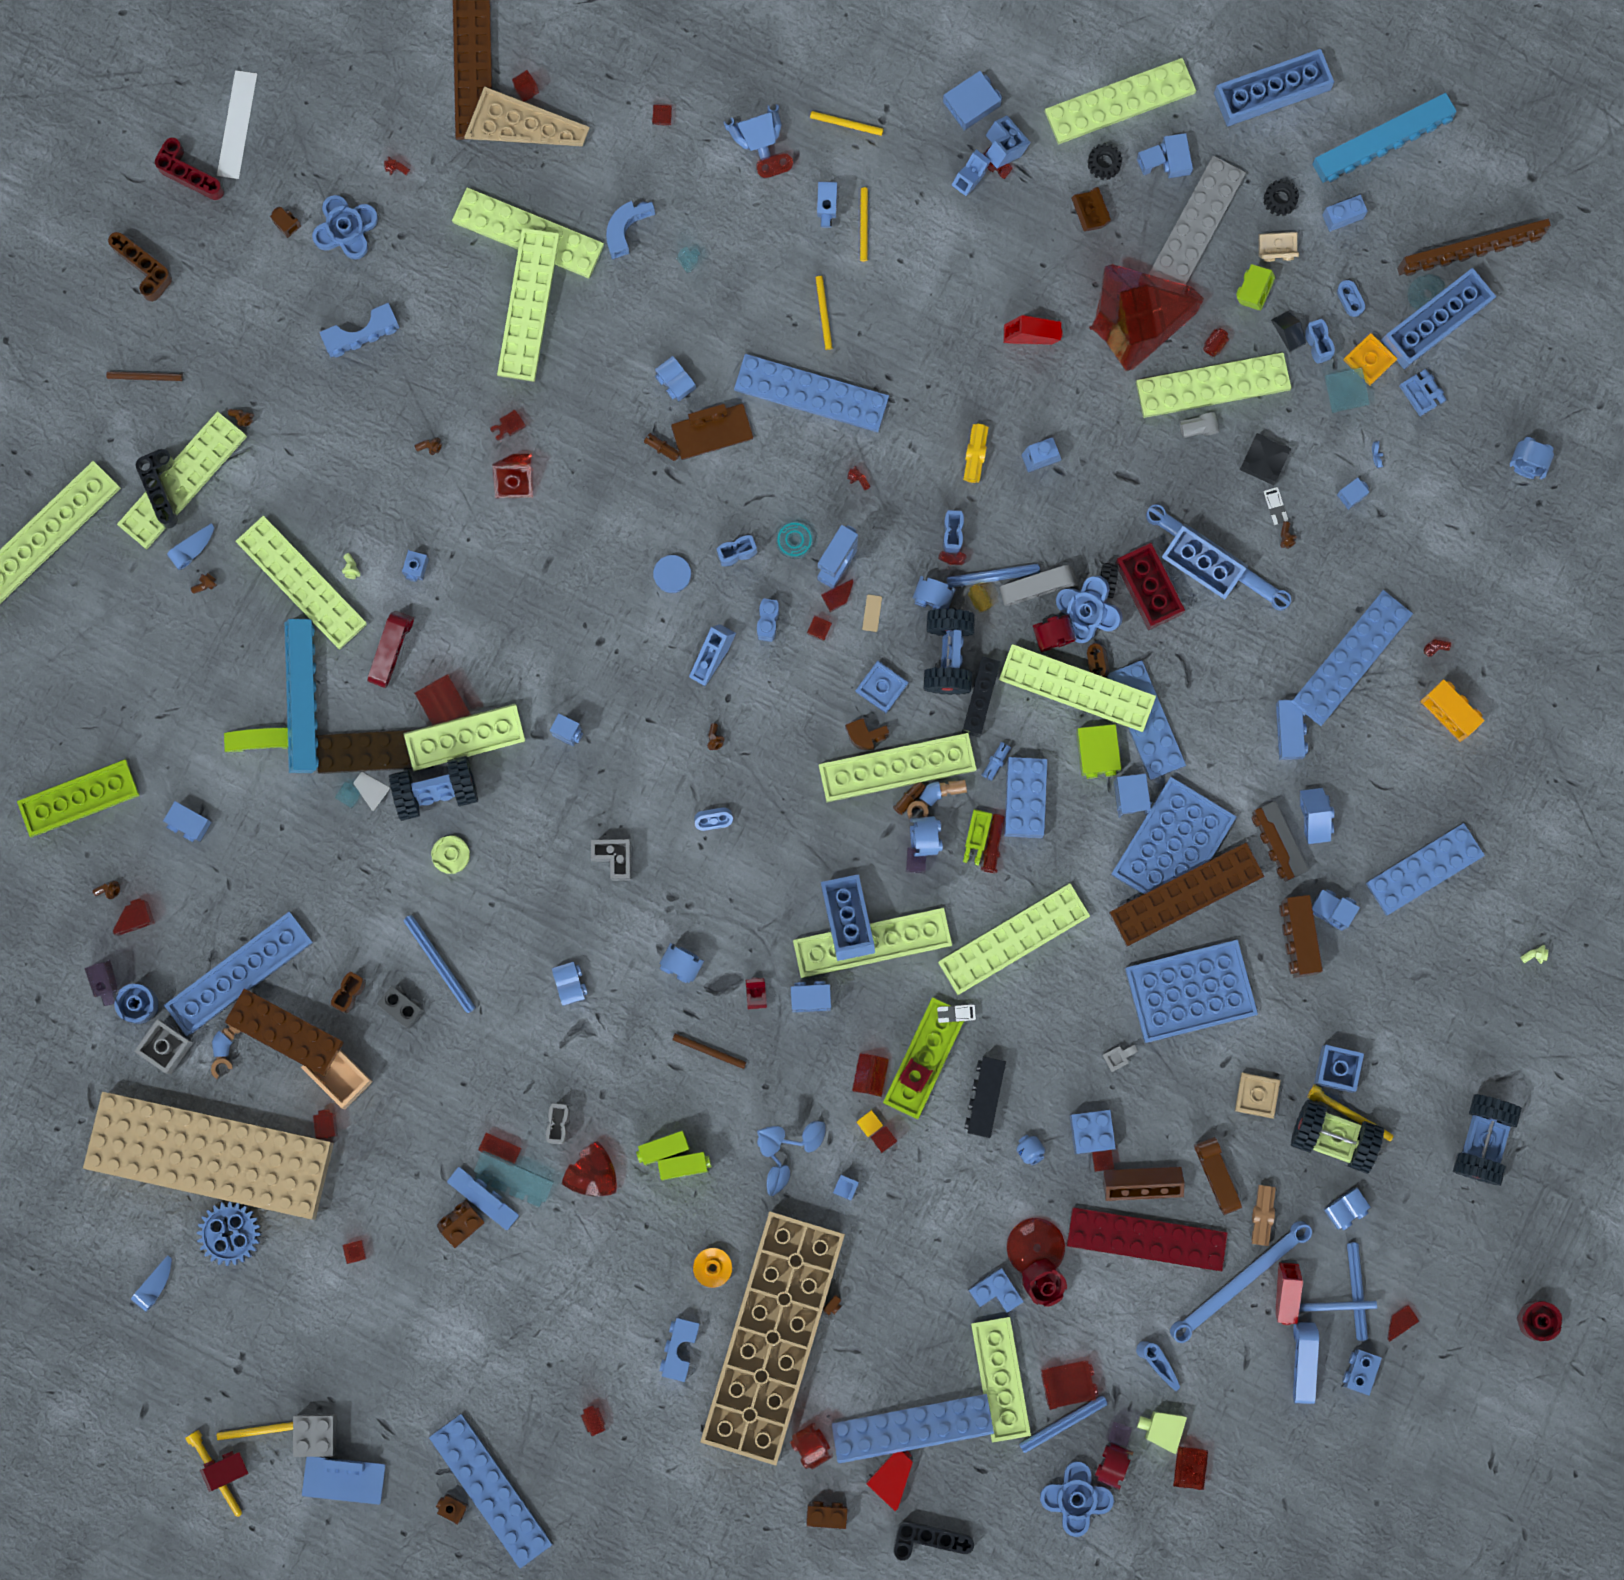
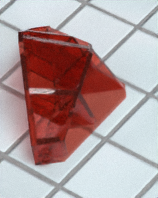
[1089,264,1204,371]

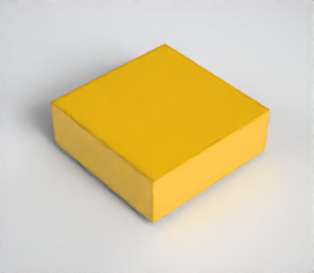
[856,1110,883,1137]

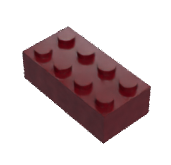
[1115,543,1185,631]

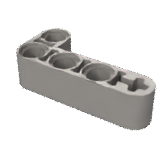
[999,565,1078,606]

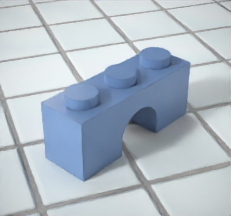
[659,1317,700,1382]

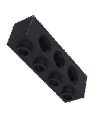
[962,656,1001,738]

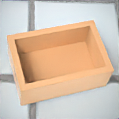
[301,1049,373,1109]

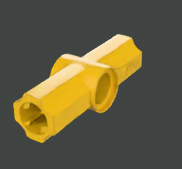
[963,424,989,483]

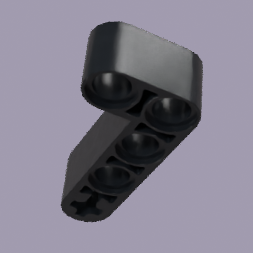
[135,449,178,528]
[893,1521,974,1561]

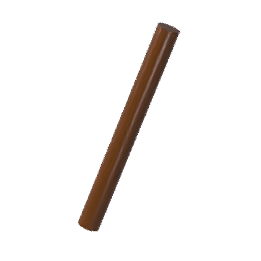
[106,371,183,381]
[672,1033,747,1069]

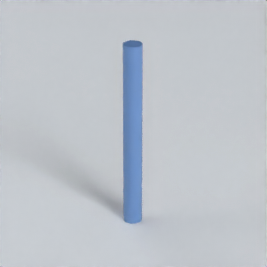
[1299,1301,1377,1312]

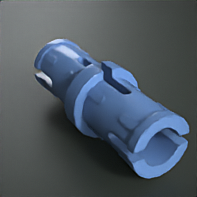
[981,742,1011,781]

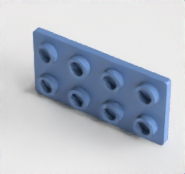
[302,1457,385,1505]

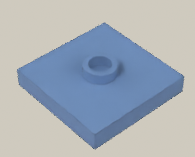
[855,661,909,714]

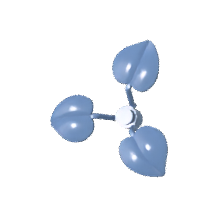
[757,1121,825,1196]

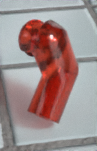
[938,551,967,565]

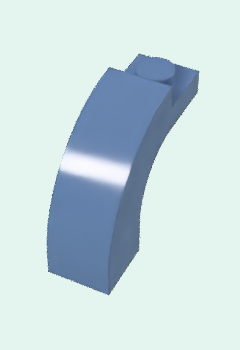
[606,201,655,259]

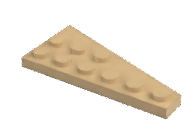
[465,87,589,146]

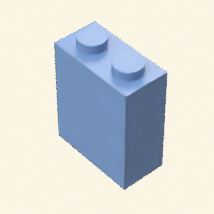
[943,71,1002,131]

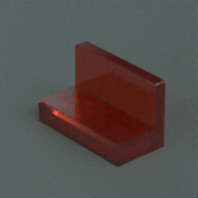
[852,1053,889,1097]

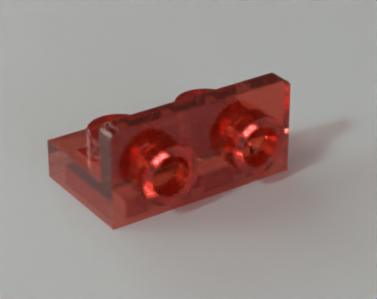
[1173,1446,1208,1490]

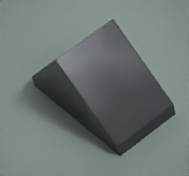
[1271,311,1306,352]

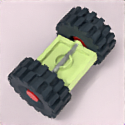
[1290,1100,1384,1174]

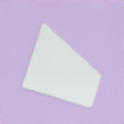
[353,772,390,811]

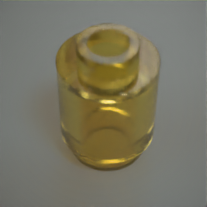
[968,583,993,613]

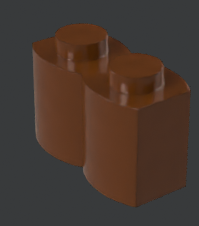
[331,971,366,1013]

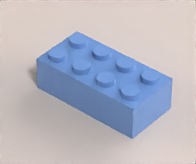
[1162,524,1248,600]
[1004,757,1047,838]
[821,874,875,961]

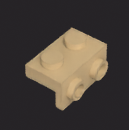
[1259,232,1299,262]

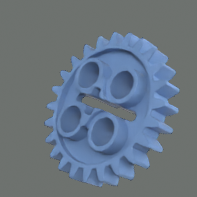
[197,1202,262,1266]

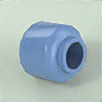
[1016,1135,1045,1165]

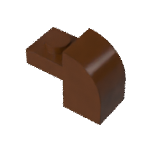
[845,718,889,751]

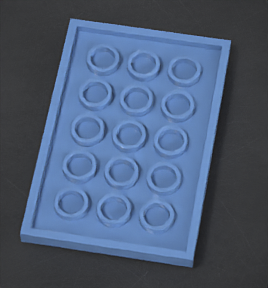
[1111,777,1236,895]
[1125,940,1258,1043]

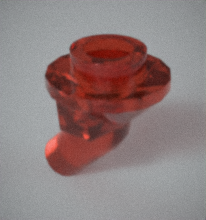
[384,156,410,176]
[847,466,871,490]

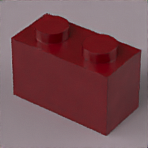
[200,1451,249,1492]

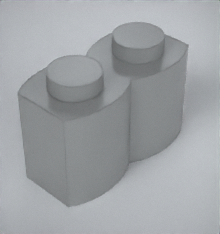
[546,1103,570,1145]

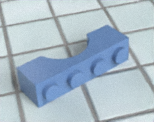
[319,303,400,357]

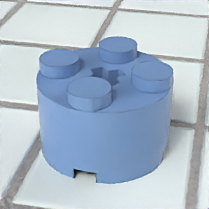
[1510,437,1554,479]
[912,576,956,610]
[910,816,943,857]
[659,943,704,983]
[114,984,158,1024]

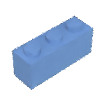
[1276,700,1308,760]

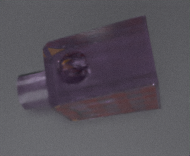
[85,960,118,1006]

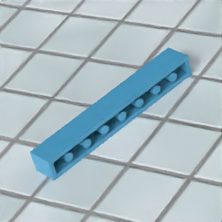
[1312,93,1457,183]
[284,619,319,773]

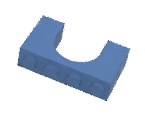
[817,525,858,590]

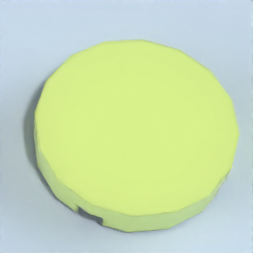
[431,836,470,874]

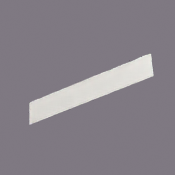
[217,70,257,179]

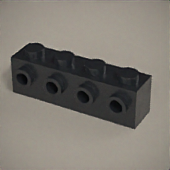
[964,1056,1006,1139]

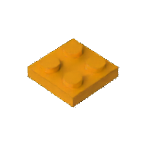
[1343,333,1397,386]

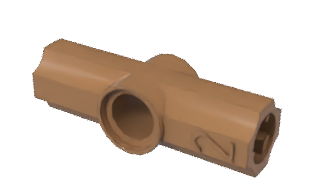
[1251,1185,1276,1246]

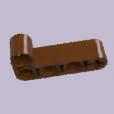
[108,232,172,302]
[1194,1137,1242,1215]

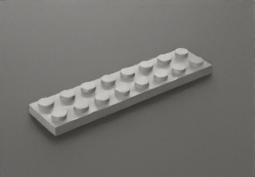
[1144,156,1246,301]

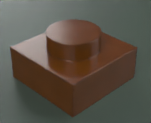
[823,1295,842,1315]

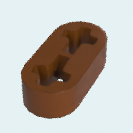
[1087,643,1109,678]

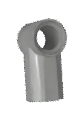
[1180,412,1219,438]

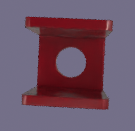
[898,1058,933,1094]

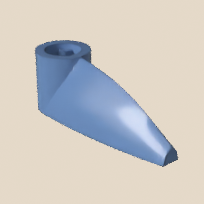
[167,523,214,570]
[131,1255,172,1312]
[1136,1341,1180,1391]

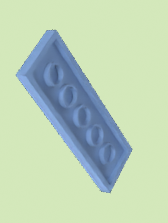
[1107,660,1186,780]
[1366,823,1485,916]

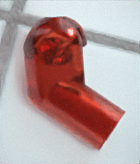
[1423,639,1451,657]

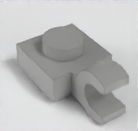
[1102,1045,1138,1072]

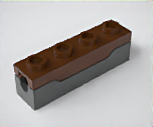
[1251,801,1309,882]

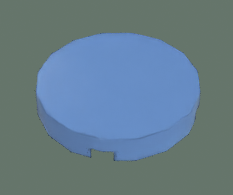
[653,555,691,593]

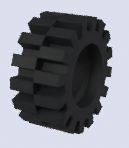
[1088,143,1122,180]
[1263,179,1299,216]
[1100,562,1118,598]

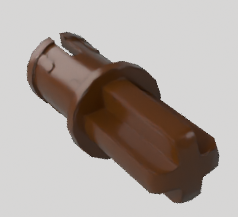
[644,433,680,461]
[893,782,926,815]

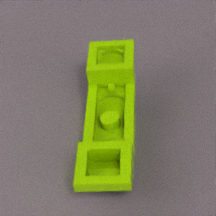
[224,728,288,753]

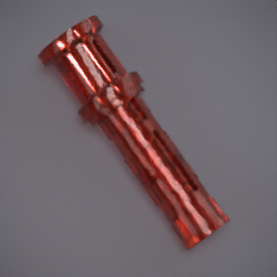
[980,814,1005,874]

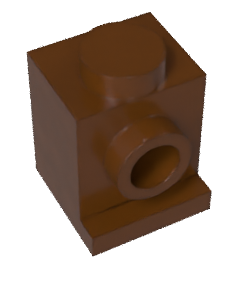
[270,207,301,238]
[436,1494,468,1525]

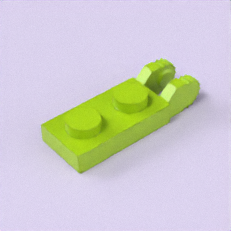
[963,809,992,866]

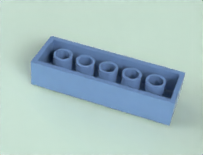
[1214,49,1334,127]
[1381,268,1496,369]

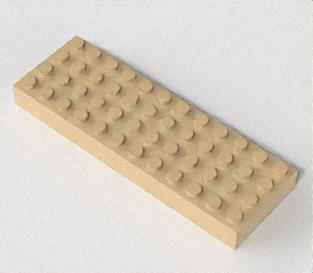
[83,1092,334,1220]
[700,1211,845,1466]

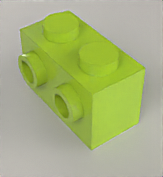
[1236,264,1275,311]

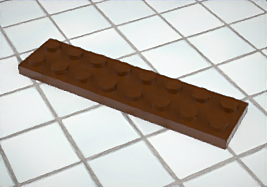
[453,0,492,140]
[1397,219,1551,276]
[1109,843,1265,947]

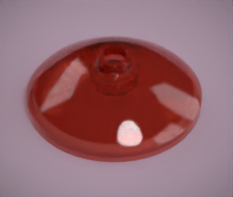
[1006,1218,1065,1273]

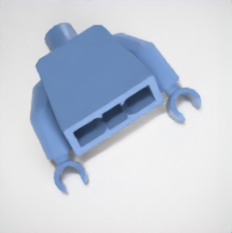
[723,104,782,159]

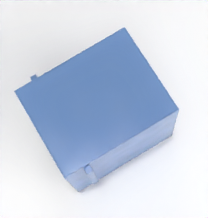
[1114,774,1152,818]

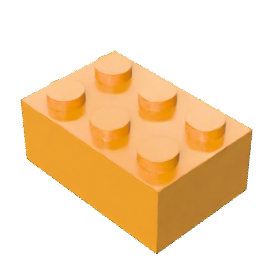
[1420,679,1485,742]

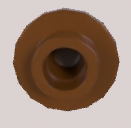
[228,409,254,427]
[415,437,442,455]
[1280,521,1297,549]
[191,573,217,594]
[707,723,725,750]
[92,881,120,899]

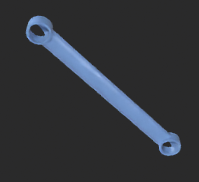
[1146,505,1291,611]
[1170,1221,1312,1343]

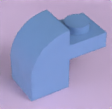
[952,149,991,196]

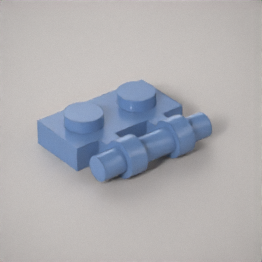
[1399,369,1447,417]

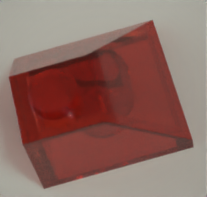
[492,453,533,498]

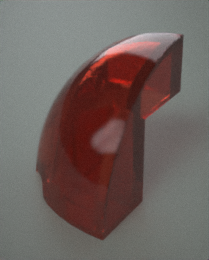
[562,1141,617,1196]

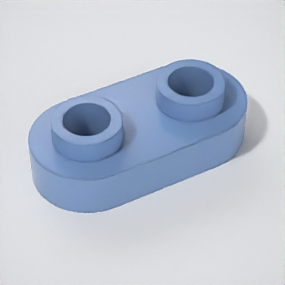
[1337,280,1365,317]
[694,808,733,831]

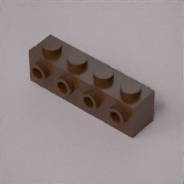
[1103,1167,1185,1201]

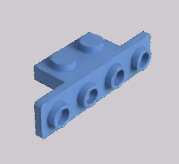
[447,1167,519,1230]

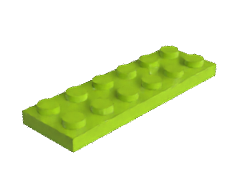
[17,760,140,838]
[883,997,964,1120]

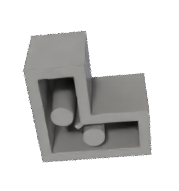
[591,839,631,881]

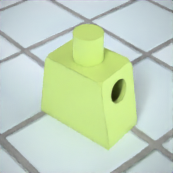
[1137,1411,1187,1454]

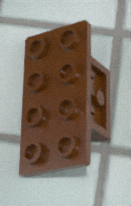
[671,404,753,460]

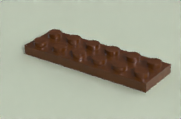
[225,989,344,1077]

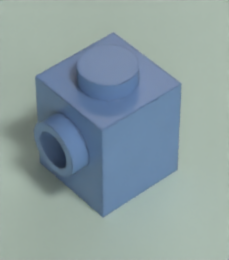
[402,550,429,582]

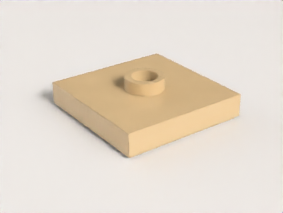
[1235,1073,1280,1119]

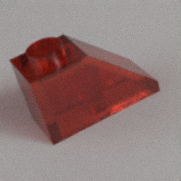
[113,898,155,936]

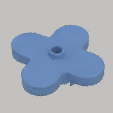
[312,195,378,259]
[1056,576,1123,643]
[1040,1461,1114,1537]

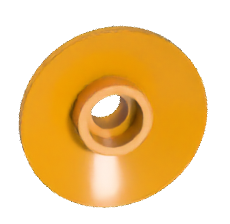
[693,1248,732,1288]

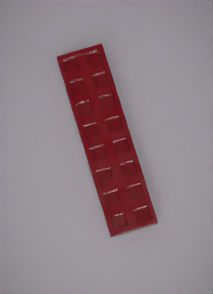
[1066,1207,1228,1272]

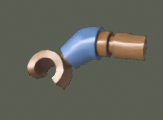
[907,780,967,819]
[211,1025,241,1079]

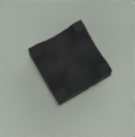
[1240,433,1291,485]

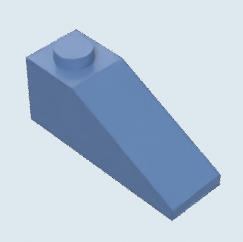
[689,624,736,686]

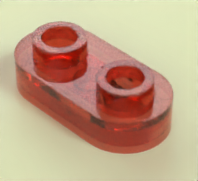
[756,152,793,178]

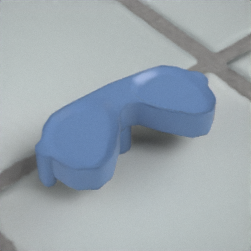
[1372,441,1383,468]

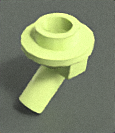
[342,553,361,579]
[1520,945,1549,964]

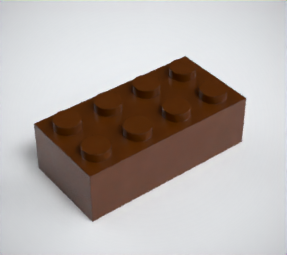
[1279,895,1323,978]

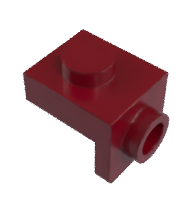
[745,977,767,1009]

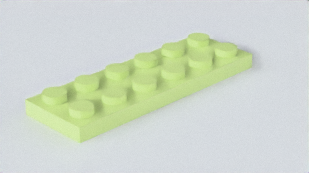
[403,704,525,771]
[971,1317,1031,1442]

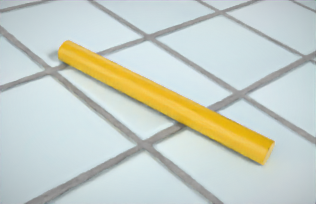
[810,111,884,136]
[860,187,868,262]
[815,276,833,350]
[216,1422,293,1441]

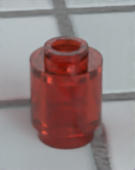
[1203,328,1229,357]
[580,1405,606,1437]

